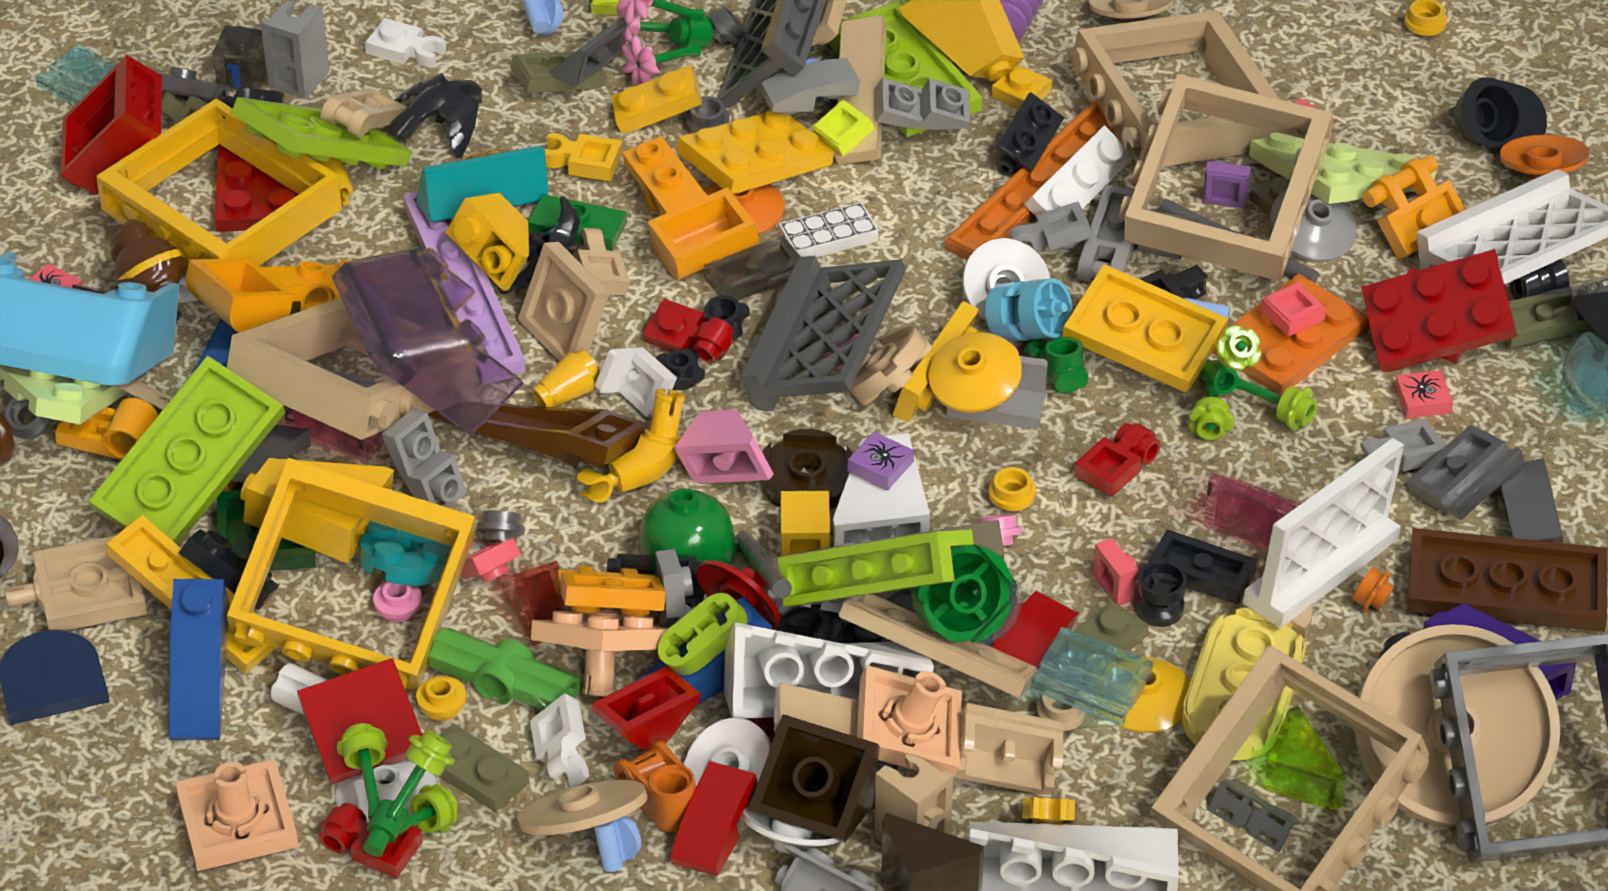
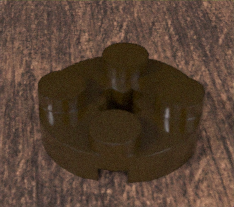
[760,429,853,508]

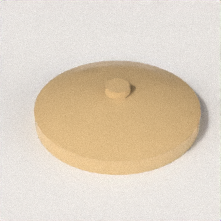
[1354,624,1560,828]

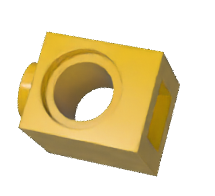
[781,491,830,556]

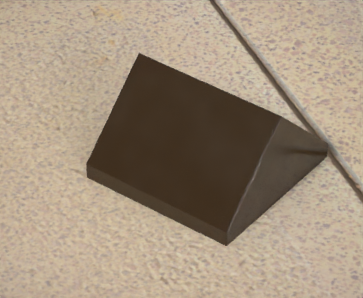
[748,714,880,843]
[881,813,984,891]

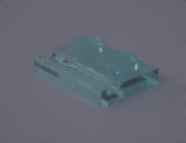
[35,44,116,107]
[1031,627,1153,726]

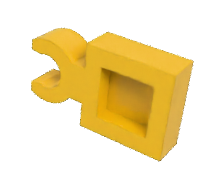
[544,133,622,182]
[1022,797,1075,825]

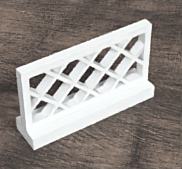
[1416,170,1608,284]
[1242,438,1404,628]

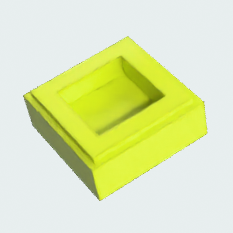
[811,99,875,157]

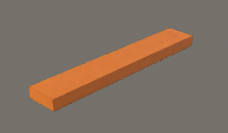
[944,100,1119,260]

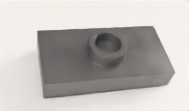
[155,66,230,101]

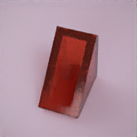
[496,560,573,646]

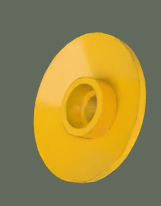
[928,332,1022,413]
[1095,656,1191,733]

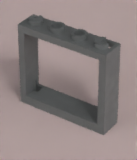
[1430,634,1608,863]

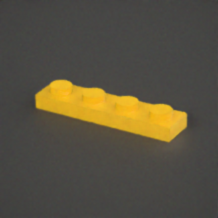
[106,515,277,675]

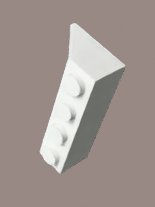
[724,622,934,719]
[968,821,1179,891]

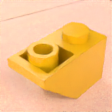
[445,193,529,291]

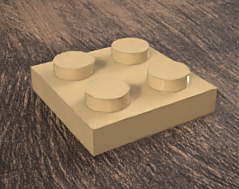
[518,242,610,361]

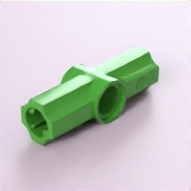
[428,628,580,710]

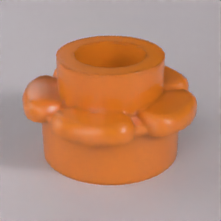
[1351,567,1395,613]

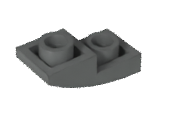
[231,425,311,487]
[1500,458,1564,543]

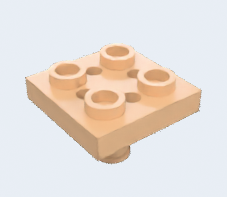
[531,610,669,696]
[857,665,962,778]
[175,759,299,871]

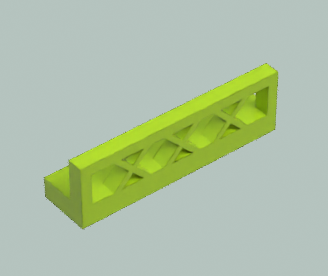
[778,529,974,607]

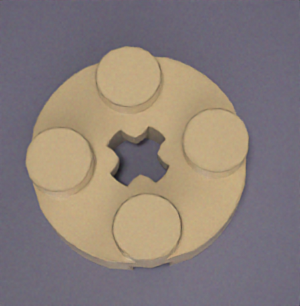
[850,323,932,406]

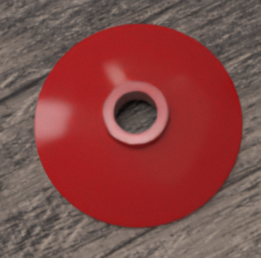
[696,560,780,630]

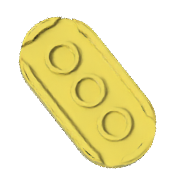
[1182,607,1305,760]

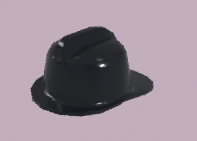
[1448,77,1547,150]

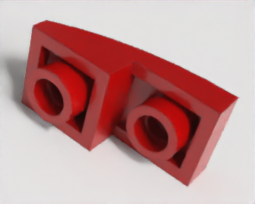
[991,590,1079,672]
[670,761,758,876]

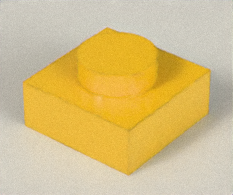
[992,64,1052,109]

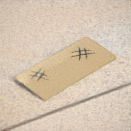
[113,379,172,409]

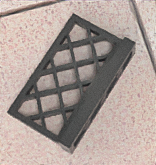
[718,0,826,108]
[740,255,906,411]

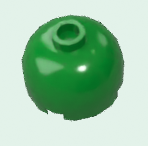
[638,488,736,571]
[910,544,1013,642]

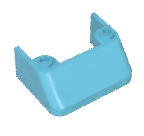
[0,252,179,385]

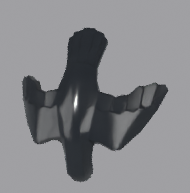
[389,73,482,158]
[497,196,581,294]

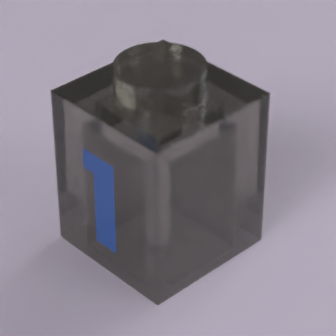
[213,25,267,92]

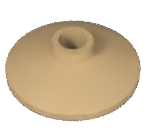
[1089,0,1174,23]

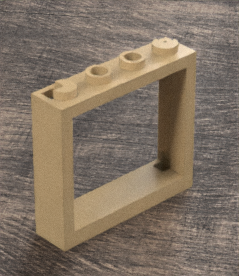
[1070,10,1279,167]
[1119,74,1333,281]
[227,296,478,440]
[1151,645,1429,891]

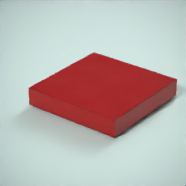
[297,658,423,785]

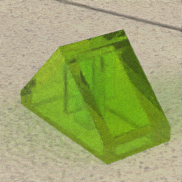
[1264,706,1346,811]

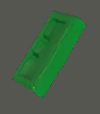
[528,194,627,251]

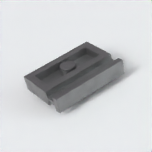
[1407,424,1525,521]

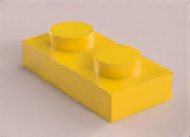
[611,65,702,133]

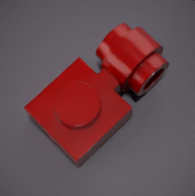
[642,298,734,363]
[1075,423,1161,497]
[319,803,423,879]

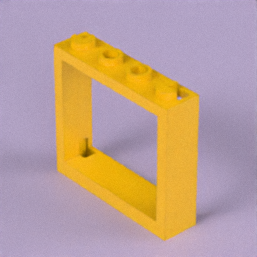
[96,98,342,266]
[227,458,475,691]

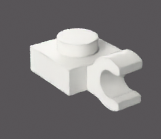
[530,693,589,788]

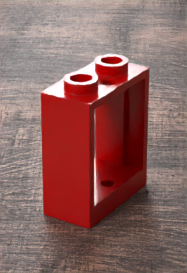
[60,54,162,195]

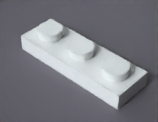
[1024,125,1133,216]

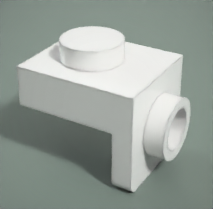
[595,347,677,418]

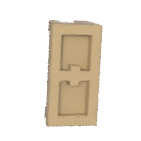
[954,703,1065,794]
[874,754,953,843]

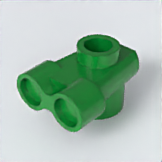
[1025,336,1089,394]

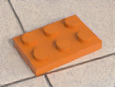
[1212,274,1369,395]

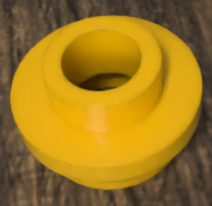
[1404,0,1447,36]
[988,467,1036,511]
[416,676,467,721]

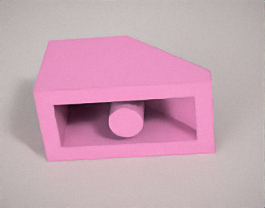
[674,409,774,484]

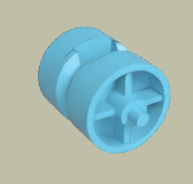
[985,278,1073,342]

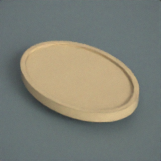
[517,780,648,835]

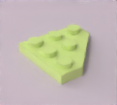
[1249,132,1436,204]
[0,364,127,425]

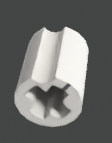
[271,663,327,716]

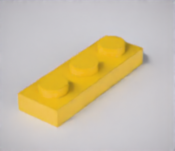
[892,301,979,422]

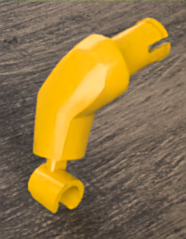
[577,389,685,503]

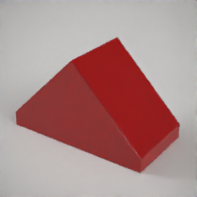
[591,666,701,752]

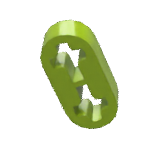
[658,593,747,676]

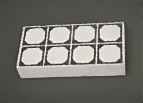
[779,202,878,263]

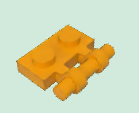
[1362,155,1466,259]
[556,565,666,616]

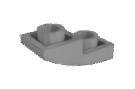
[760,58,860,115]
[875,78,970,130]
[381,408,467,508]

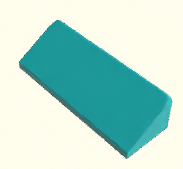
[416,145,549,222]

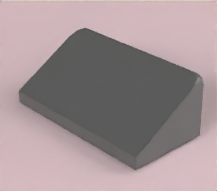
[550,17,628,88]

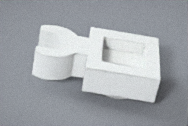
[365,18,446,68]

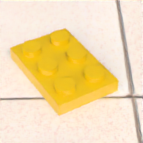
[676,110,835,194]
[1062,264,1228,393]

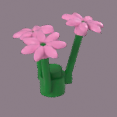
[613,0,713,86]

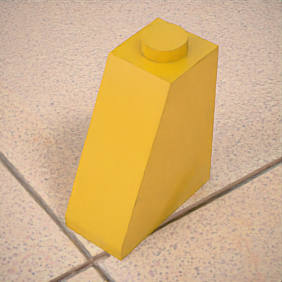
[899,0,1025,81]
[240,458,394,564]

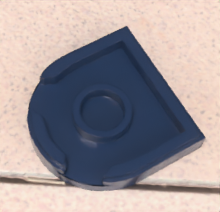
[0,630,110,725]

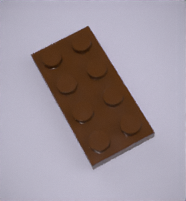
[1407,528,1608,632]

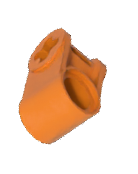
[613,740,696,833]

